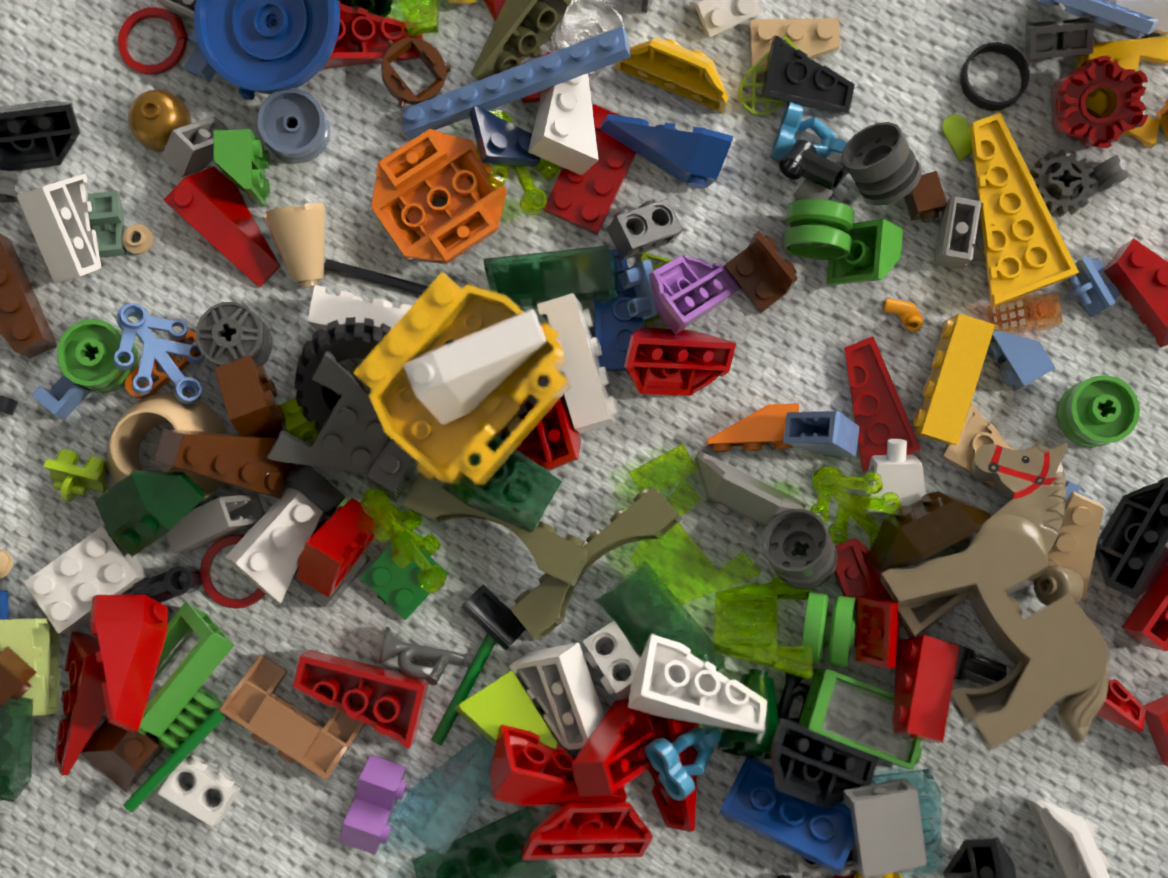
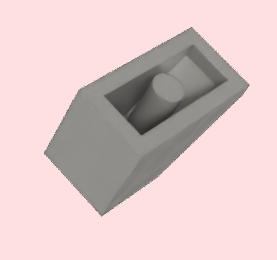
[162,116,229,177]

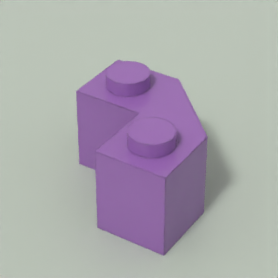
[339,754,408,855]

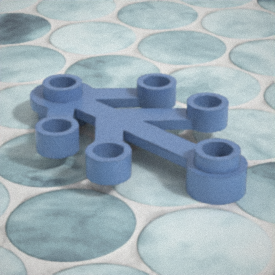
[114,303,205,405]

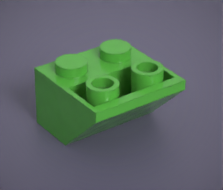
[213,129,270,207]

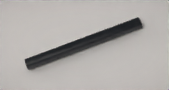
[324,259,429,296]

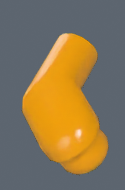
[883,297,923,332]

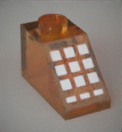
[987,293,1063,334]

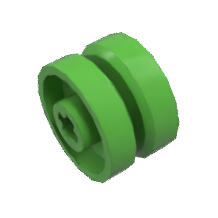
[782,199,855,260]
[56,319,139,393]
[1056,375,1140,448]
[802,592,856,667]

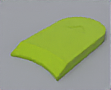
[942,114,973,162]

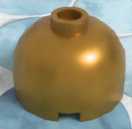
[128,89,191,152]

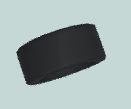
[285,464,345,515]

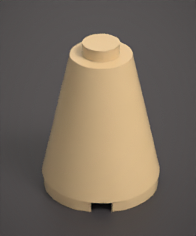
[264,203,326,289]

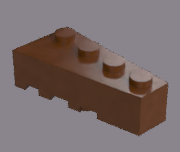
[0,233,58,359]
[154,429,292,499]

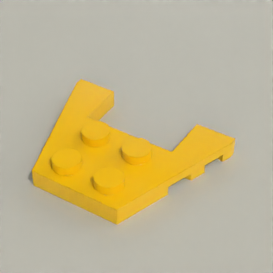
[1075,36,1168,148]

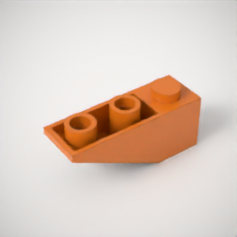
[705,403,799,452]

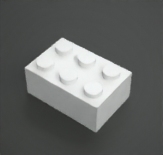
[24,526,149,634]

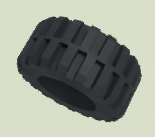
[294,317,391,431]

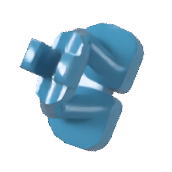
[770,102,846,161]
[645,727,722,801]

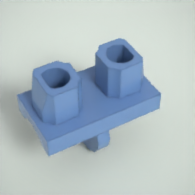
[1066,256,1120,317]
[619,259,659,321]

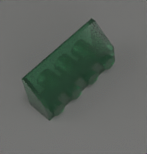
[483,246,619,309]
[597,560,725,672]
[412,806,557,878]

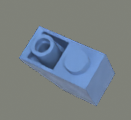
[987,330,1055,391]

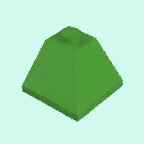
[827,219,903,286]

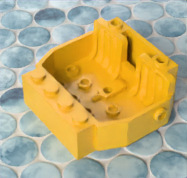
[353,272,570,484]

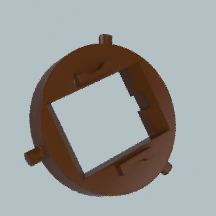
[381,38,451,108]

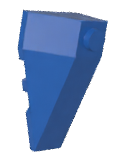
[600,114,733,189]

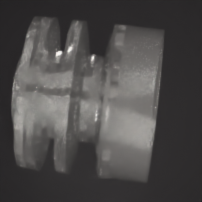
[549,0,625,79]

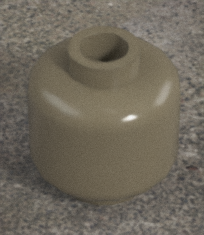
[1034,566,1084,606]

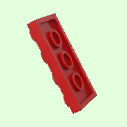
[543,104,637,236]

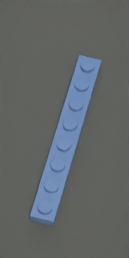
[403,26,631,139]

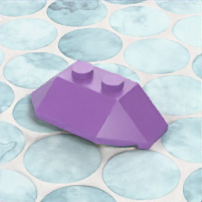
[649,255,740,334]

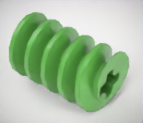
[157,688,223,754]

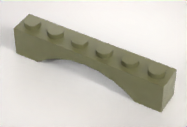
[403,472,591,587]
[510,486,682,641]

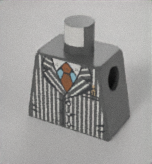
[366,438,419,503]

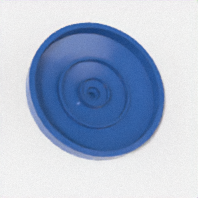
[194,0,340,94]

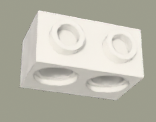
[583,620,640,700]
[158,755,241,827]

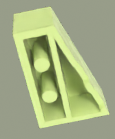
[0,618,60,716]

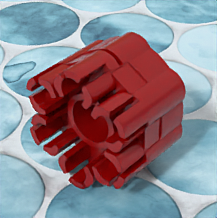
[1051,56,1148,148]

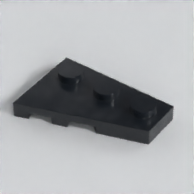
[761,35,855,115]

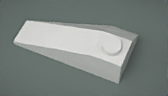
[403,310,546,425]
[628,634,767,734]

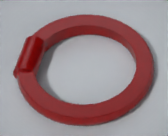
[118,7,189,75]
[200,533,265,609]

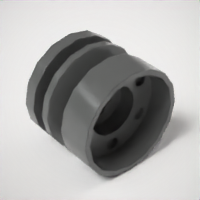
[842,122,922,206]
[196,302,273,367]
[762,509,838,590]

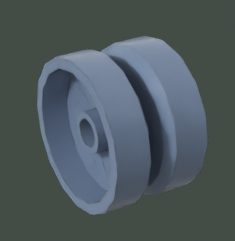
[257,88,330,164]

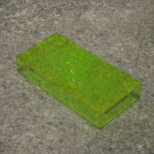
[629,444,698,492]

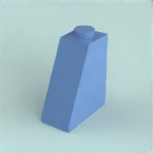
[783,411,859,457]

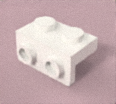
[689,0,762,37]

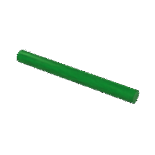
[431,633,496,745]
[123,708,226,813]

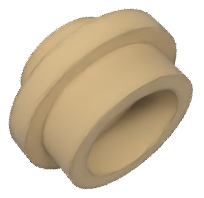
[122,224,154,254]

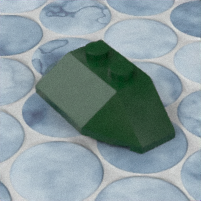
[95,470,206,557]

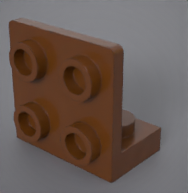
[724,231,798,314]

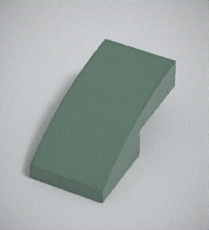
[88,190,126,258]

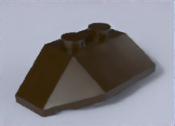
[866,491,991,574]

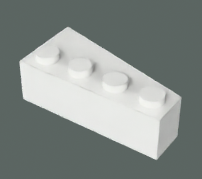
[307,285,412,331]

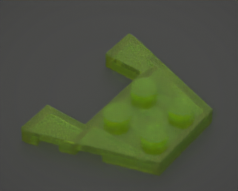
[630,478,761,608]
[714,577,812,679]

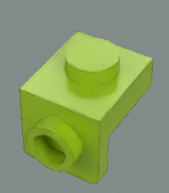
[280,397,319,443]

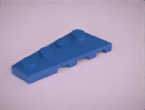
[593,249,645,371]

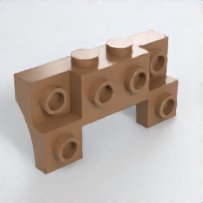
[219,654,365,780]

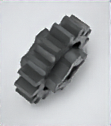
[1030,149,1097,217]

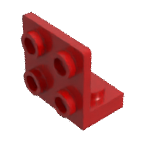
[855,592,899,669]

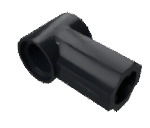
[778,139,845,191]
[133,566,202,603]
[950,642,1007,687]

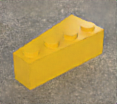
[913,313,995,446]

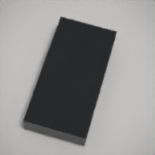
[460,585,526,650]

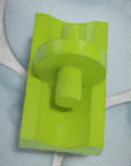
[43,448,108,502]

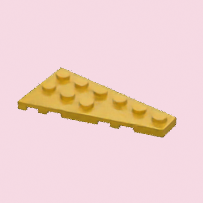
[970,112,1079,308]

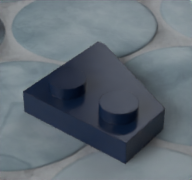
[469,106,541,167]

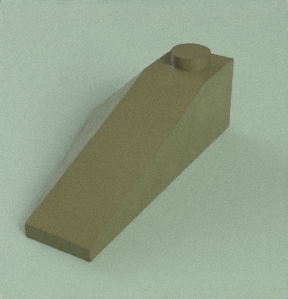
[471,0,582,80]

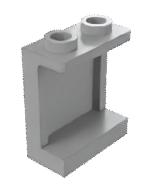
[843,778,927,878]

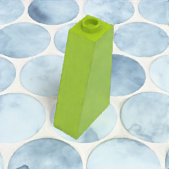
[454,670,559,749]

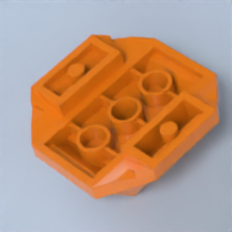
[371,129,507,264]

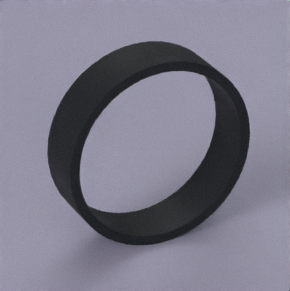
[960,42,1030,111]

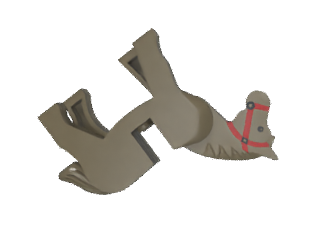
[880,443,1109,752]

